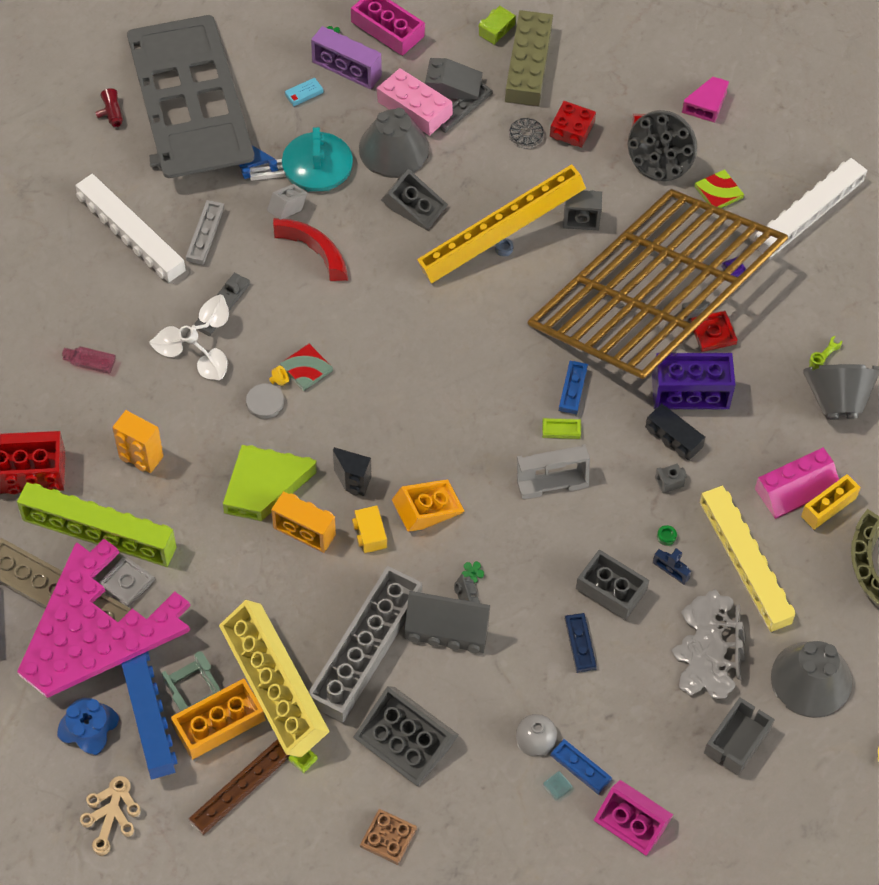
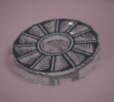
[509,118,544,149]

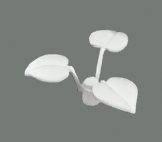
[149,294,229,380]

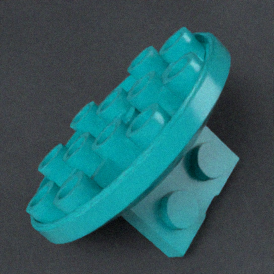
[282,127,353,192]

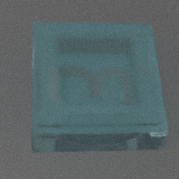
[543,771,573,801]

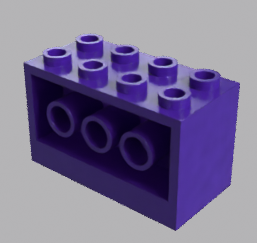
[652,353,736,409]

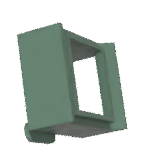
[162,651,221,711]

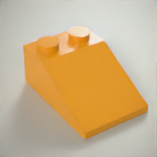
[392,479,464,532]

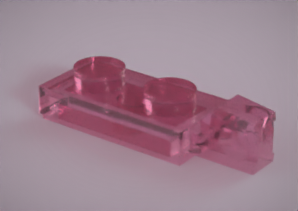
[62,346,116,374]

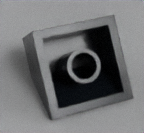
[333,447,372,496]

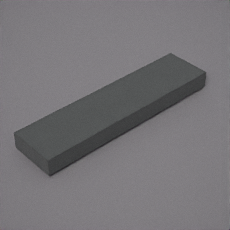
[439,82,493,133]

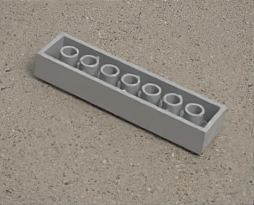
[309,566,422,723]

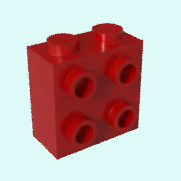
[550,101,596,148]

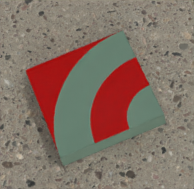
[280,343,333,391]

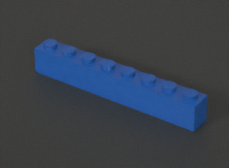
[121,651,178,780]

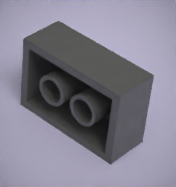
[576,549,650,620]

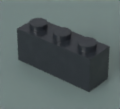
[645,403,706,461]

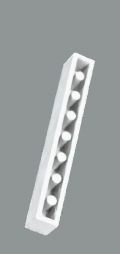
[754,158,867,259]
[75,174,186,283]

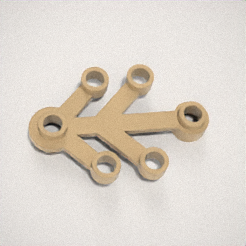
[80,776,140,856]

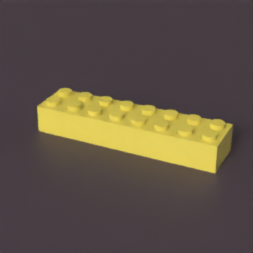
[219,600,330,757]

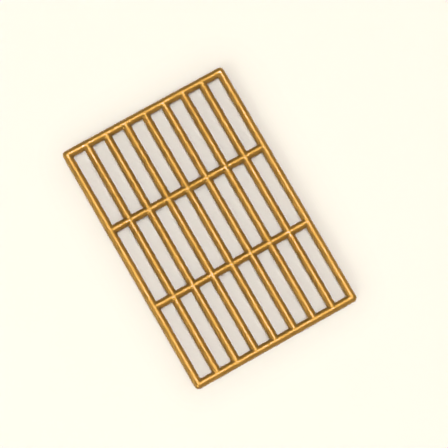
[527,189,788,379]

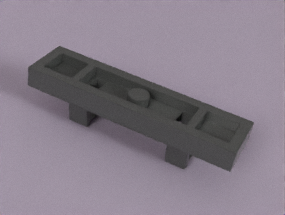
[194,272,250,336]

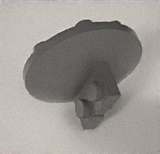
[628,110,697,181]

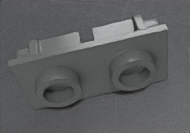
[454,574,480,603]

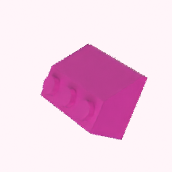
[594,780,673,856]

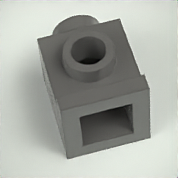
[655,463,687,493]

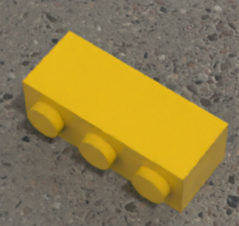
[801,474,861,530]

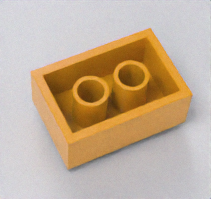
[112,410,164,474]
[271,491,336,553]

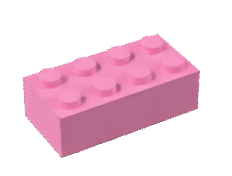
[377,68,453,136]

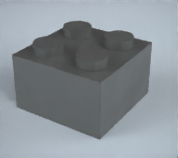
[563,190,602,231]

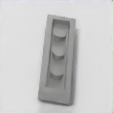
[186,200,224,265]

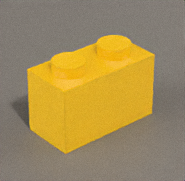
[352,506,387,553]

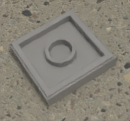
[98,555,155,607]

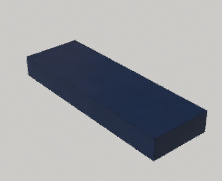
[564,613,597,673]

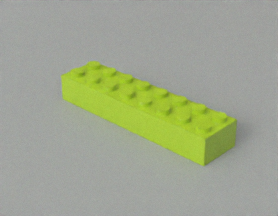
[17,483,177,568]

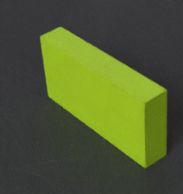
[542,418,581,439]

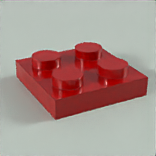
[690,311,738,352]

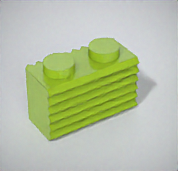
[478,5,516,45]

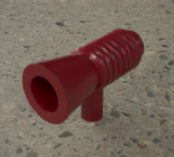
[95,88,123,127]

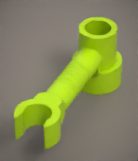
[809,336,842,370]

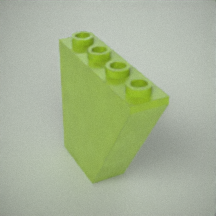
[223,445,317,521]

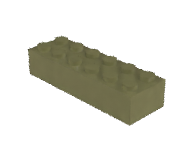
[505,10,553,106]

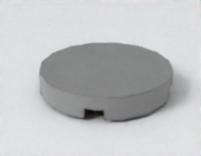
[246,383,284,419]

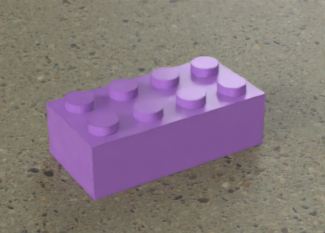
[311,26,382,90]

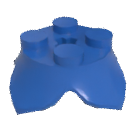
[57,698,119,755]

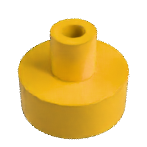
[269,366,289,386]

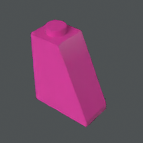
[682,77,729,123]

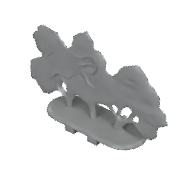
[671,589,745,699]

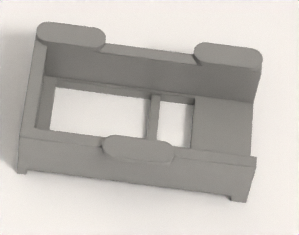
[517,444,590,499]

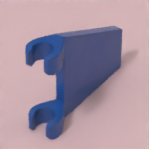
[239,145,278,179]

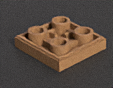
[360,809,417,865]

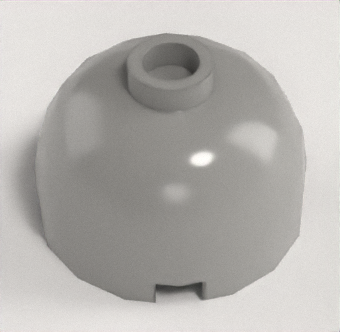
[516,714,557,757]

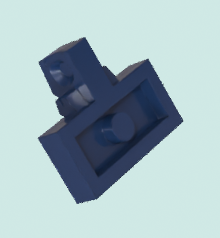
[653,548,691,585]

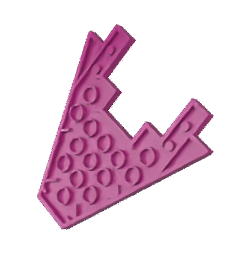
[17,539,190,698]

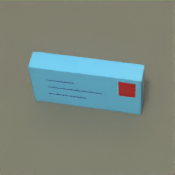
[285,78,324,107]

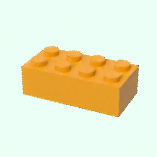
[171,678,265,760]

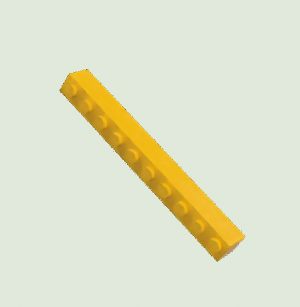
[417,164,586,284]

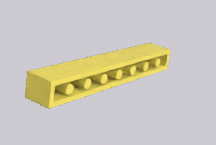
[700,485,795,632]

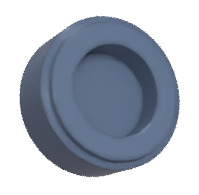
[495,238,513,256]

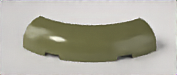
[851,509,879,607]

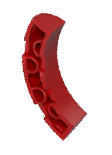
[273,218,348,281]

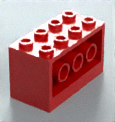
[0,431,65,495]

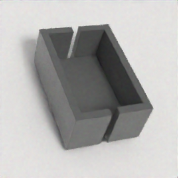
[704,697,775,776]

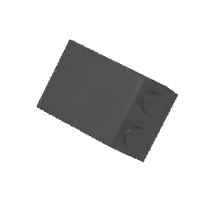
[425,58,483,99]
[381,169,448,230]

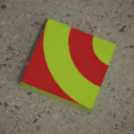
[694,169,744,208]

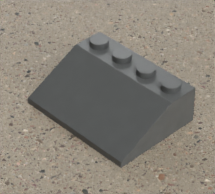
[405,591,490,654]
[353,686,459,786]

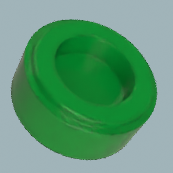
[657,525,677,546]

